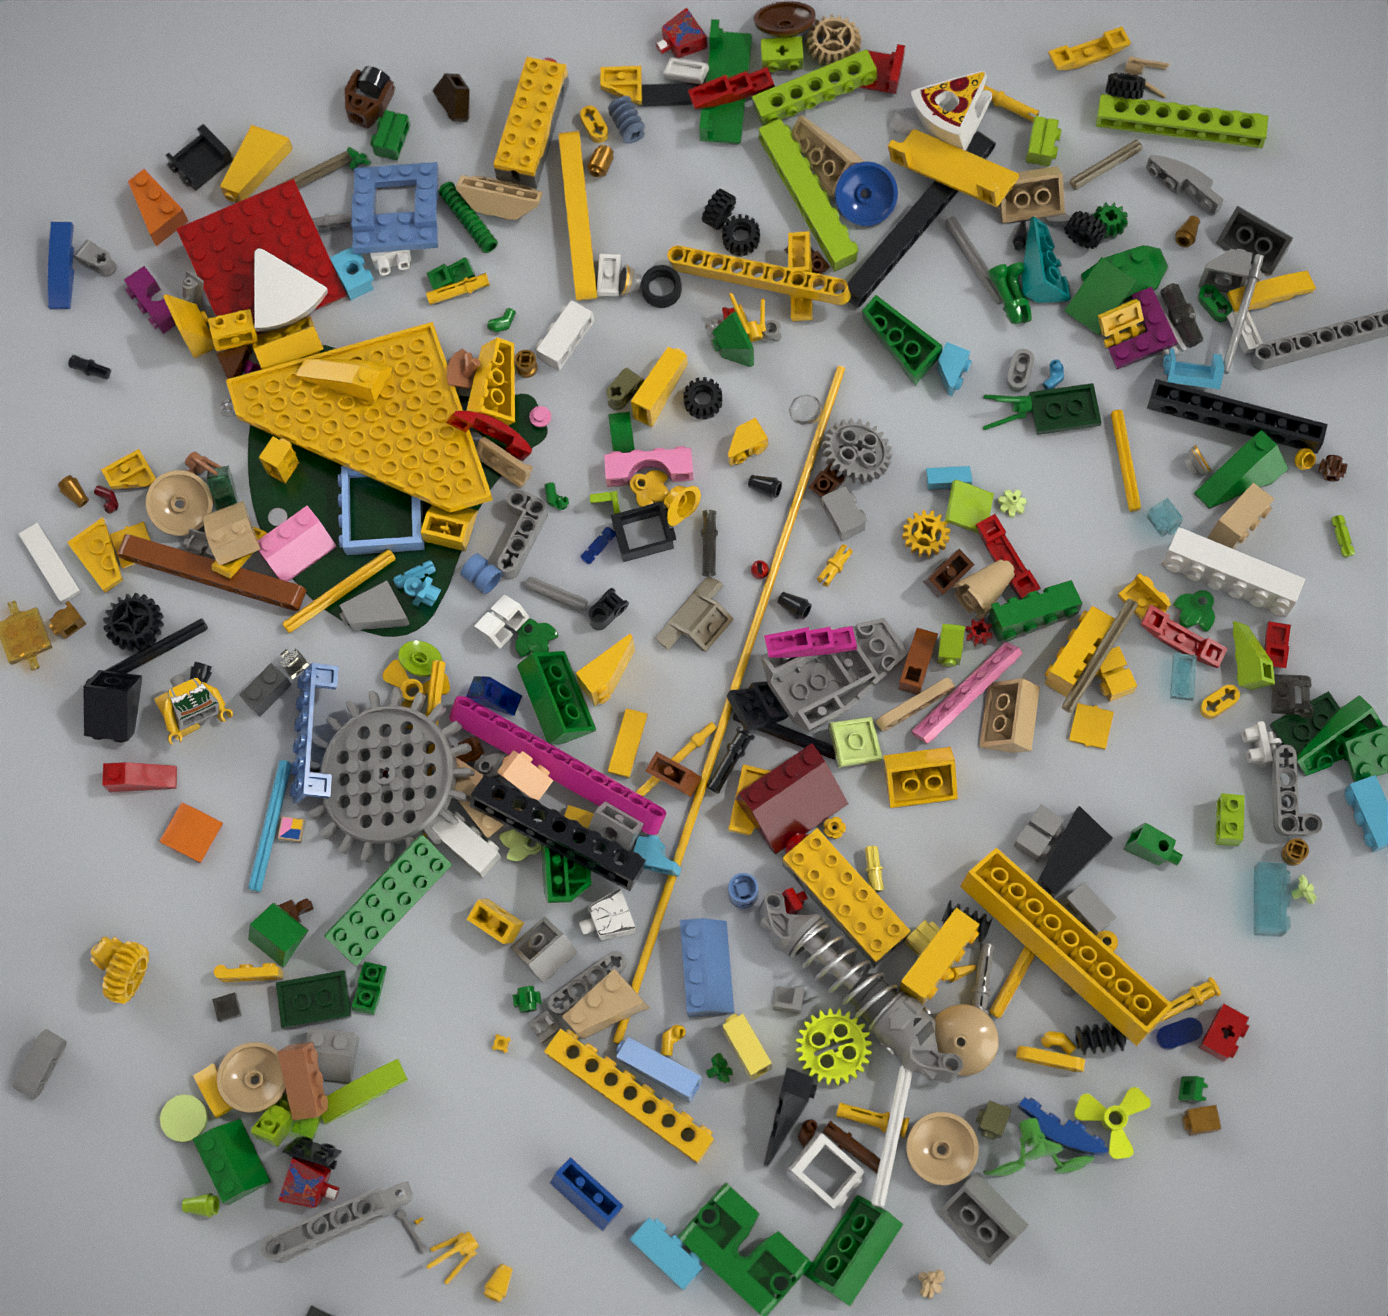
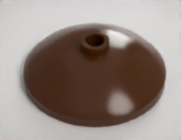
[754,1,816,38]

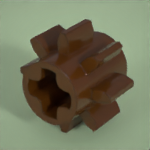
[1318,455,1348,482]

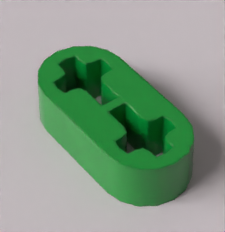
[1197,285,1232,322]

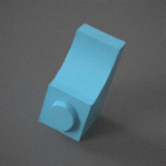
[633,834,682,877]

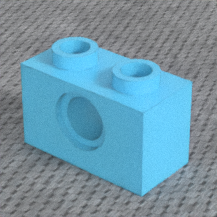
[330,247,374,300]

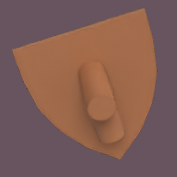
[447,348,480,389]

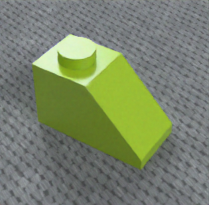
[937,624,965,667]

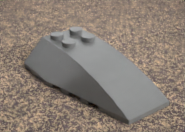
[761,618,908,732]

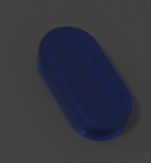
[1156,1017,1203,1050]

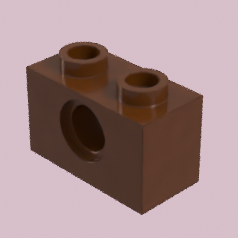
[923,549,975,598]

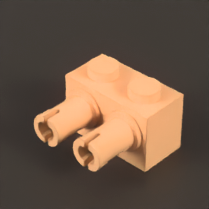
[497,750,553,800]

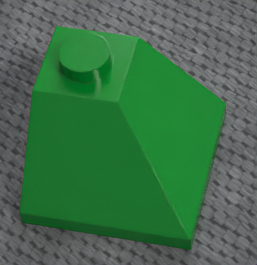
[711,312,754,367]

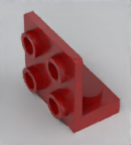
[858,44,905,94]

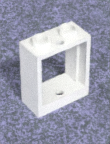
[787,1132,865,1209]

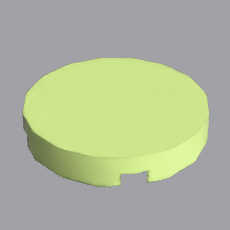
[160,1094,208,1143]

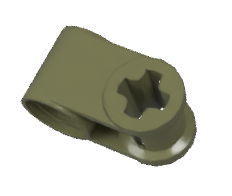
[606,368,645,410]

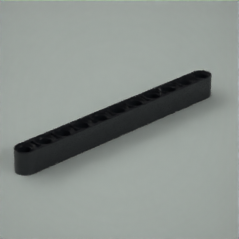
[841,131,996,308]

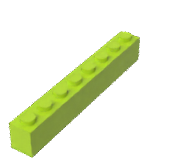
[758,118,859,272]

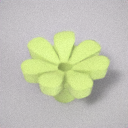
[998,490,1026,518]
[1291,875,1317,904]

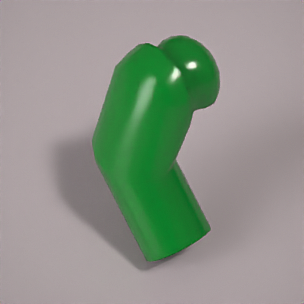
[487,308,516,332]
[544,482,569,510]

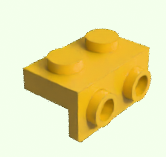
[1117,573,1171,621]

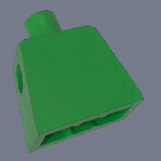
[1123,823,1183,866]

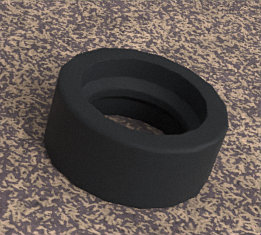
[641,265,682,308]

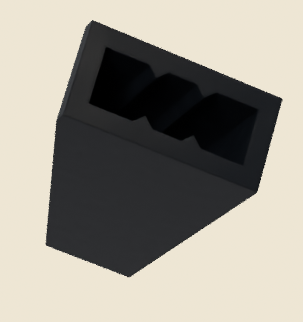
[1037,806,1113,898]

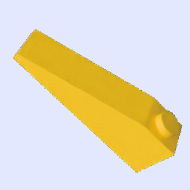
[296,358,392,403]

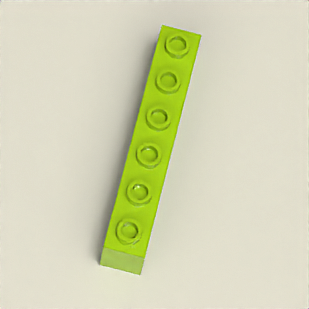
[752,49,877,126]

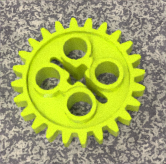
[796,1008,872,1086]

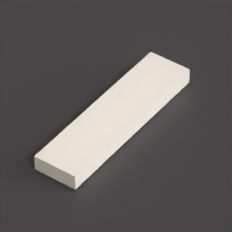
[19,523,81,604]

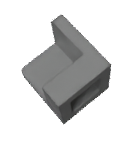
[773,986,804,1014]

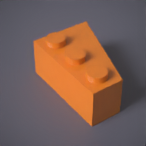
[128,169,188,247]

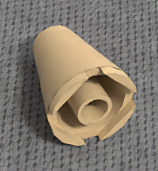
[953,560,1015,619]

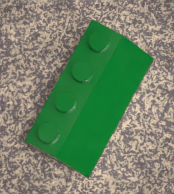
[517,651,596,745]
[804,1194,903,1306]

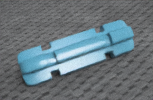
[393,560,436,589]

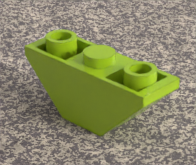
[251,1093,294,1147]

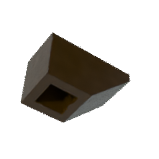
[432,73,470,122]

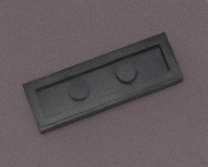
[642,83,703,106]

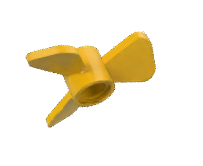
[382,659,451,730]

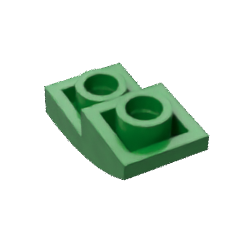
[351,961,387,1015]

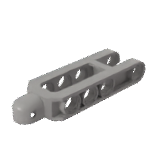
[260,1181,413,1263]

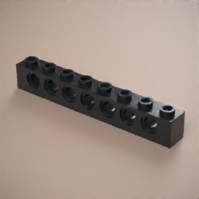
[1147,379,1328,454]
[469,774,646,891]

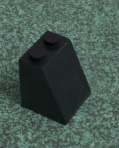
[83,670,142,743]

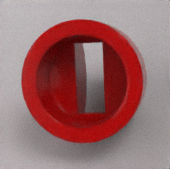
[751,560,769,579]

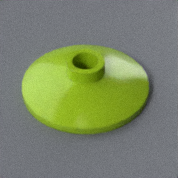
[398,641,442,676]

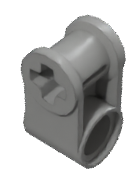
[74,240,116,276]

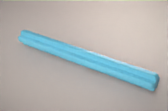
[248,760,292,892]

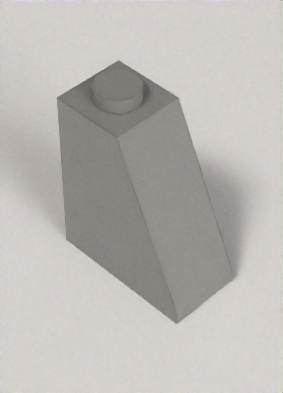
[339,581,410,630]

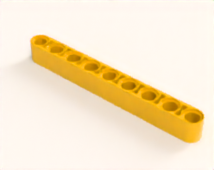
[559,131,597,301]
[667,245,851,305]

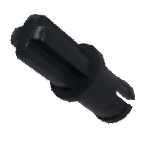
[68,355,111,379]

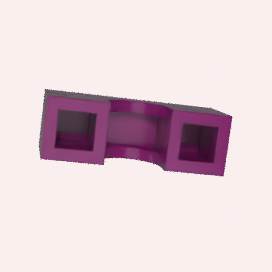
[124,266,176,334]

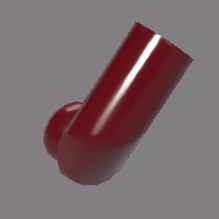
[94,485,119,514]

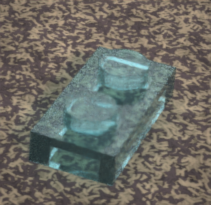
[1170,653,1197,701]

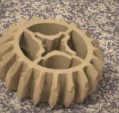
[806,14,861,66]

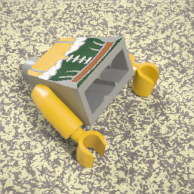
[163,674,233,745]

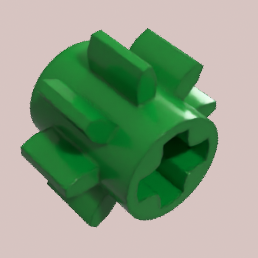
[512,986,542,1013]

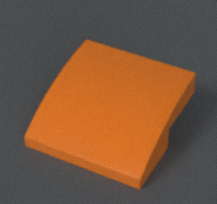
[159,802,223,863]

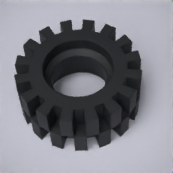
[1105,73,1146,99]
[701,188,736,230]
[1064,211,1106,249]
[722,214,760,256]
[683,377,723,420]

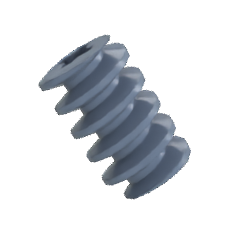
[608,96,645,144]

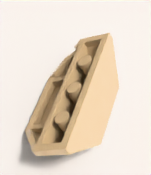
[456,175,543,220]

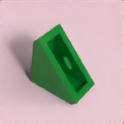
[608,411,635,453]

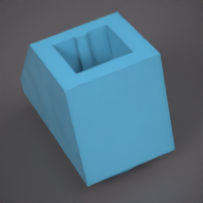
[937,342,972,396]

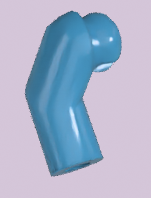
[1042,359,1064,390]

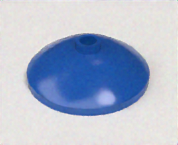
[835,161,898,226]

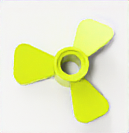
[1074,1087,1151,1159]

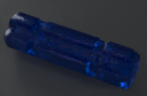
[581,526,616,564]

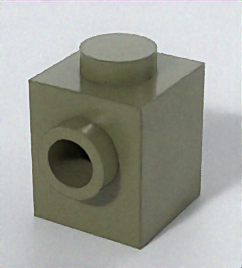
[976,1100,1012,1140]

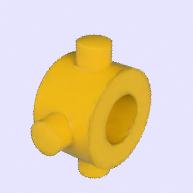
[492,1034,511,1053]

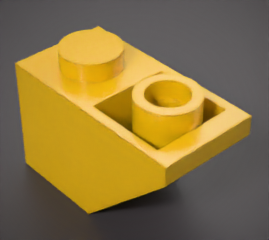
[728,417,768,466]

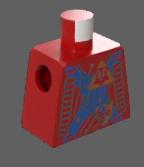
[656,8,708,58]
[278,1157,340,1208]

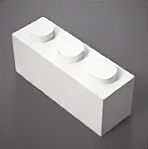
[536,300,594,371]
[432,809,501,878]

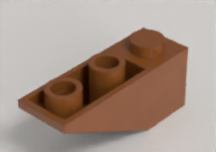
[898,628,938,695]

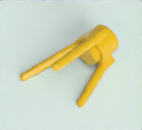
[729,293,766,342]
[426,1231,480,1284]

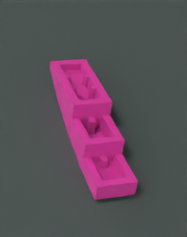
[764,626,857,658]

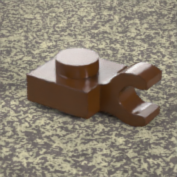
[278,898,314,923]

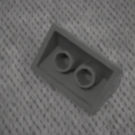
[1216,206,1293,275]

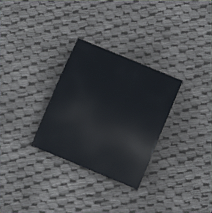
[726,681,789,731]

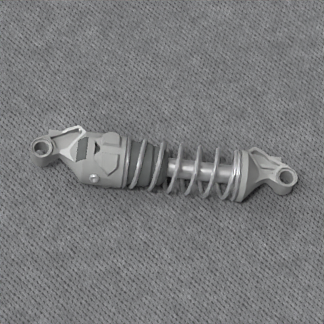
[759,891,963,1083]

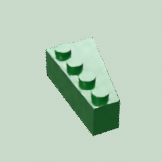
[988,580,1083,642]

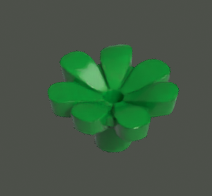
[346,147,371,170]
[706,1053,733,1083]

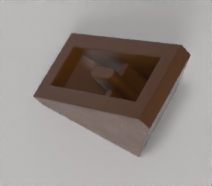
[216,344,252,379]

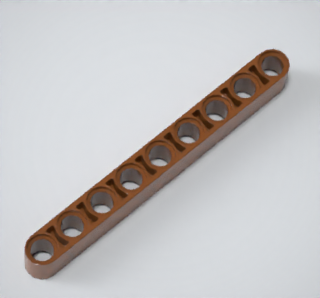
[117,534,307,611]

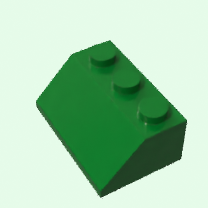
[192,1119,271,1205]

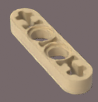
[876,677,956,732]

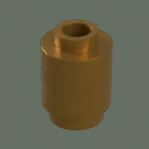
[587,145,614,178]

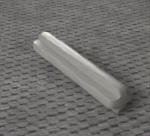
[525,577,588,611]

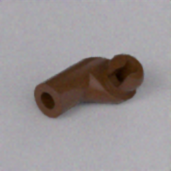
[798,1119,818,1148]

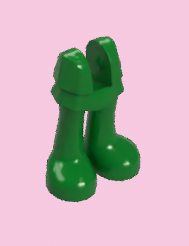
[988,262,1032,324]

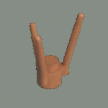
[185,451,231,504]

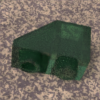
[207,465,239,511]

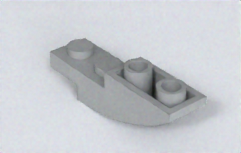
[1146,155,1224,215]

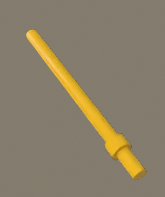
[636,722,717,797]

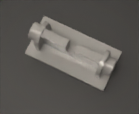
[182,270,204,312]
[183,528,215,558]

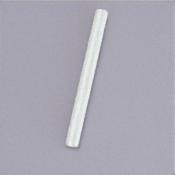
[872,1066,913,1207]

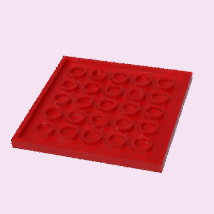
[176,179,347,335]

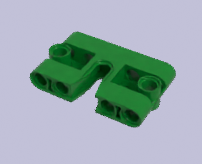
[677,1182,813,1316]

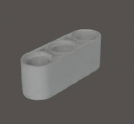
[13,1029,67,1100]

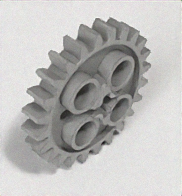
[822,418,892,484]

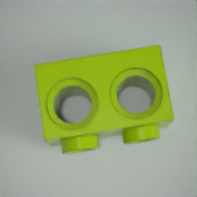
[1215,793,1245,846]

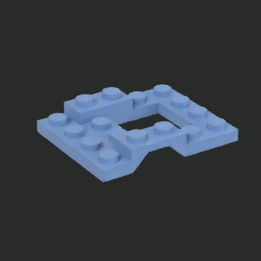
[352,162,438,254]

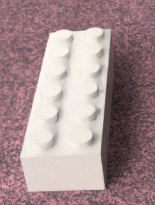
[1162,527,1306,617]

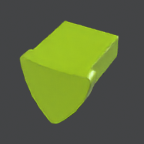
[589,491,620,514]

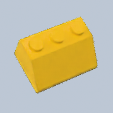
[252,315,323,369]
[883,747,958,808]

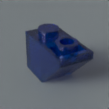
[466,676,522,716]

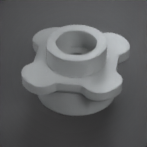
[761,320,781,342]

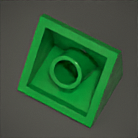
[248,903,309,967]

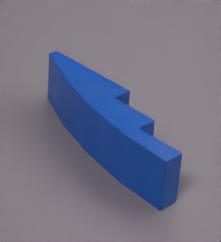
[48,222,75,309]

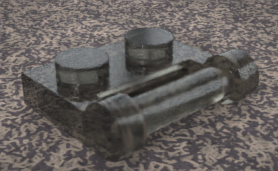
[1270,674,1314,718]

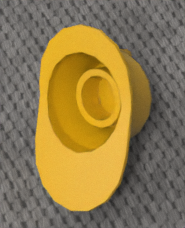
[664,485,701,526]

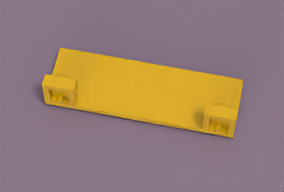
[888,129,1019,208]

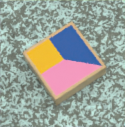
[278,816,305,843]

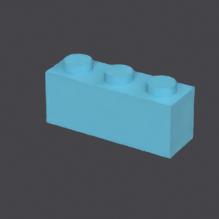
[1345,775,1388,853]
[630,1217,703,1291]

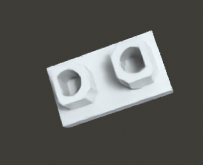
[370,250,412,276]
[1241,721,1282,768]

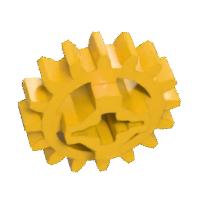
[902,510,950,558]

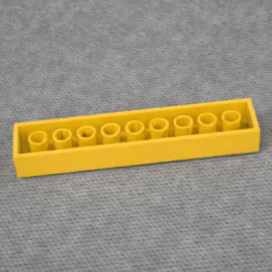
[960,847,1174,1046]

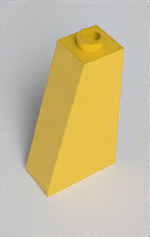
[220,124,293,202]
[631,347,688,427]

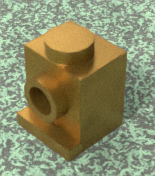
[48,601,87,639]

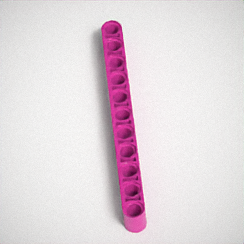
[449,696,667,835]

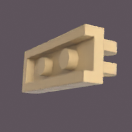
[476,437,533,488]

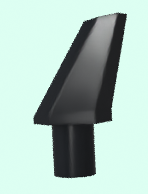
[1013,221,1026,251]

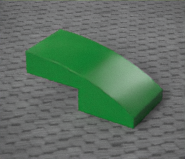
[426,257,476,290]

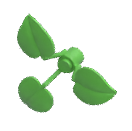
[983,1118,1095,1176]

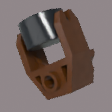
[345,66,395,129]

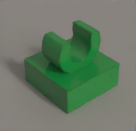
[1178,1076,1208,1102]

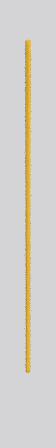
[612,366,845,1044]

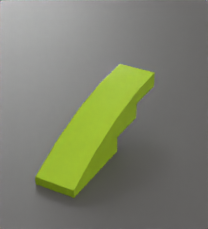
[321,1058,409,1125]

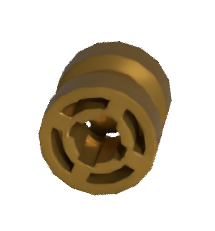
[515,349,538,378]
[1281,838,1309,866]

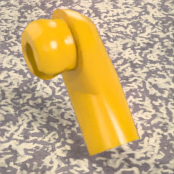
[661,1025,686,1057]
[1041,1031,1077,1055]

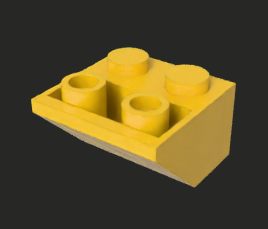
[420,505,478,552]

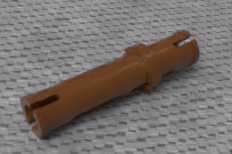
[821,1120,881,1174]

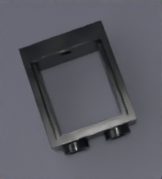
[611,501,677,562]

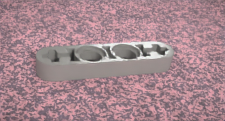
[549,951,626,1015]

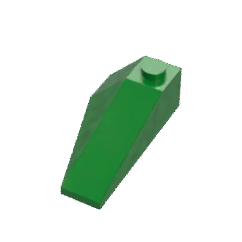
[1297,695,1383,776]

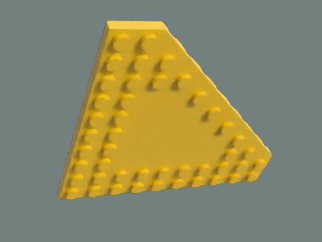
[226,322,493,513]

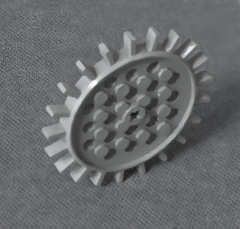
[307,688,475,864]

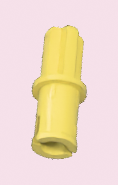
[865,845,884,892]

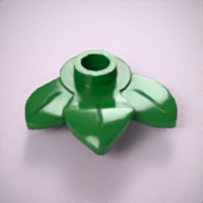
[1173,590,1215,632]
[515,619,558,657]

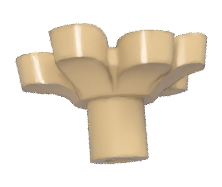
[918,1269,945,1299]

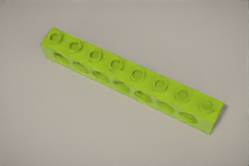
[1095,94,1269,148]

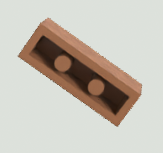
[277,1042,328,1120]

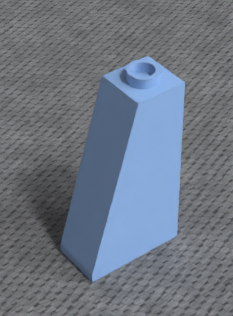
[615,1037,702,1103]

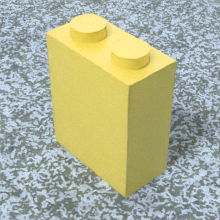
[723,1013,772,1081]

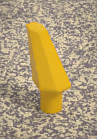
[946,964,977,982]

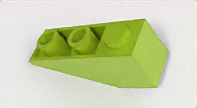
[1232,621,1275,690]

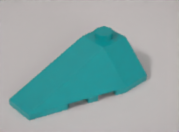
[1021,216,1071,303]

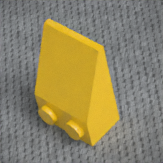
[163,294,215,358]
[576,634,635,706]

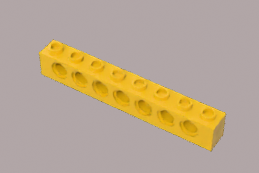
[544,1028,715,1164]

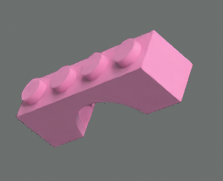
[604,446,694,487]

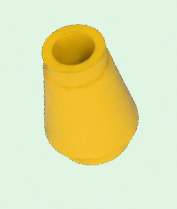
[483,1264,513,1303]

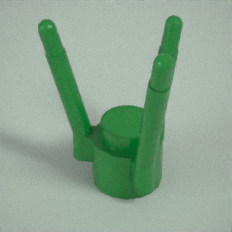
[983,395,1032,430]

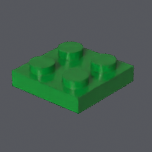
[1341,725,1388,782]

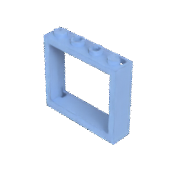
[338,466,425,555]

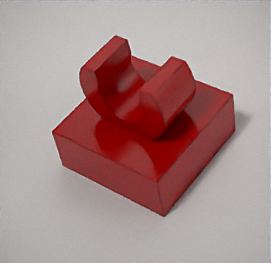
[782,887,808,915]

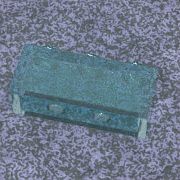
[1254,862,1291,937]

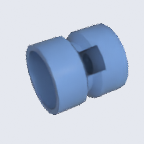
[460,553,502,594]
[728,873,758,909]

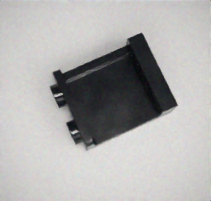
[165,124,234,191]

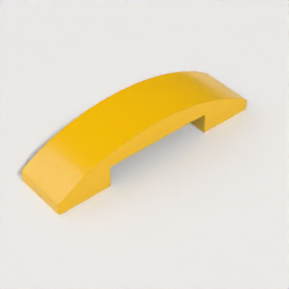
[1048,26,1131,70]

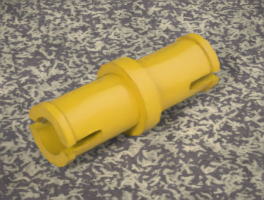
[817,544,853,587]

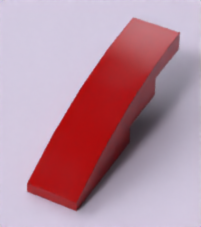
[688,67,775,109]

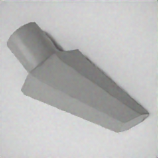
[1044,213,1072,226]

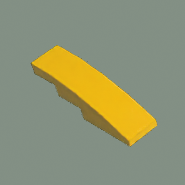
[788,231,813,321]
[1227,270,1316,312]

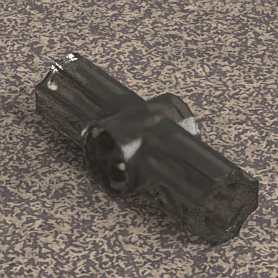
[1160,283,1204,348]

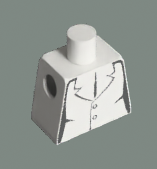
[579,888,637,940]

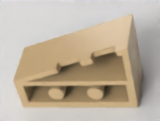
[562,969,650,1039]

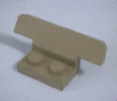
[657,577,734,652]

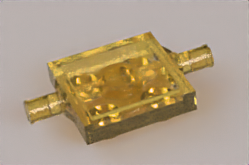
[0,601,53,671]

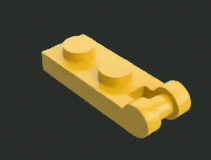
[214,963,283,982]

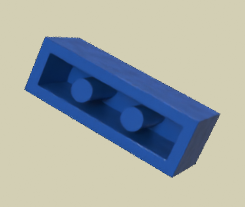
[550,1157,624,1232]

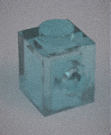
[1147,498,1183,537]

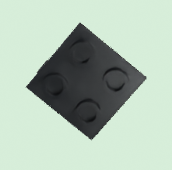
[282,1136,342,1170]

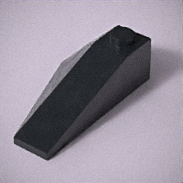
[764,1067,817,1168]

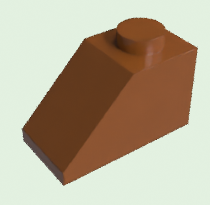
[645,751,702,797]

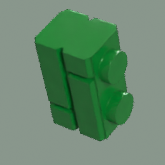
[370,110,411,161]

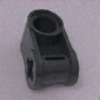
[588,588,629,630]

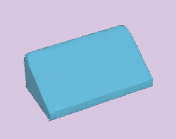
[926,466,972,490]

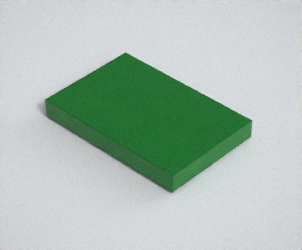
[1064,257,1138,335]

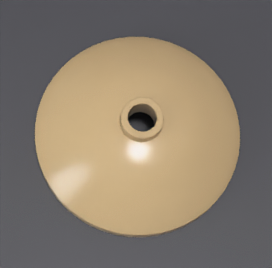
[146,470,213,536]
[934,1004,999,1076]
[217,1042,286,1113]
[906,1112,979,1185]

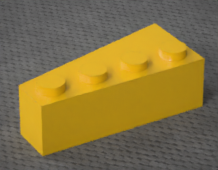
[466,337,515,425]
[1044,605,1115,697]
[898,908,980,1007]

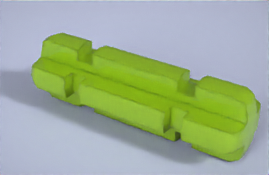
[1331,515,1355,558]

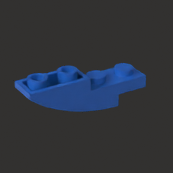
[1017,1097,1108,1156]

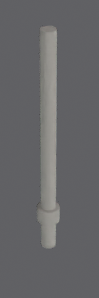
[1223,254,1264,374]

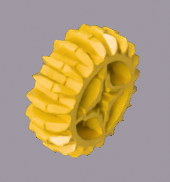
[102,941,149,1004]

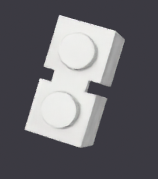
[474,594,530,649]

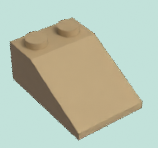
[203,501,261,565]

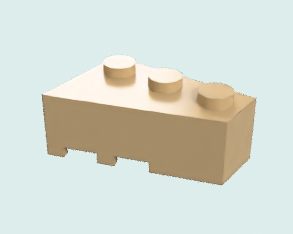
[1207,483,1275,549]

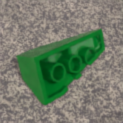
[1194,430,1288,509]

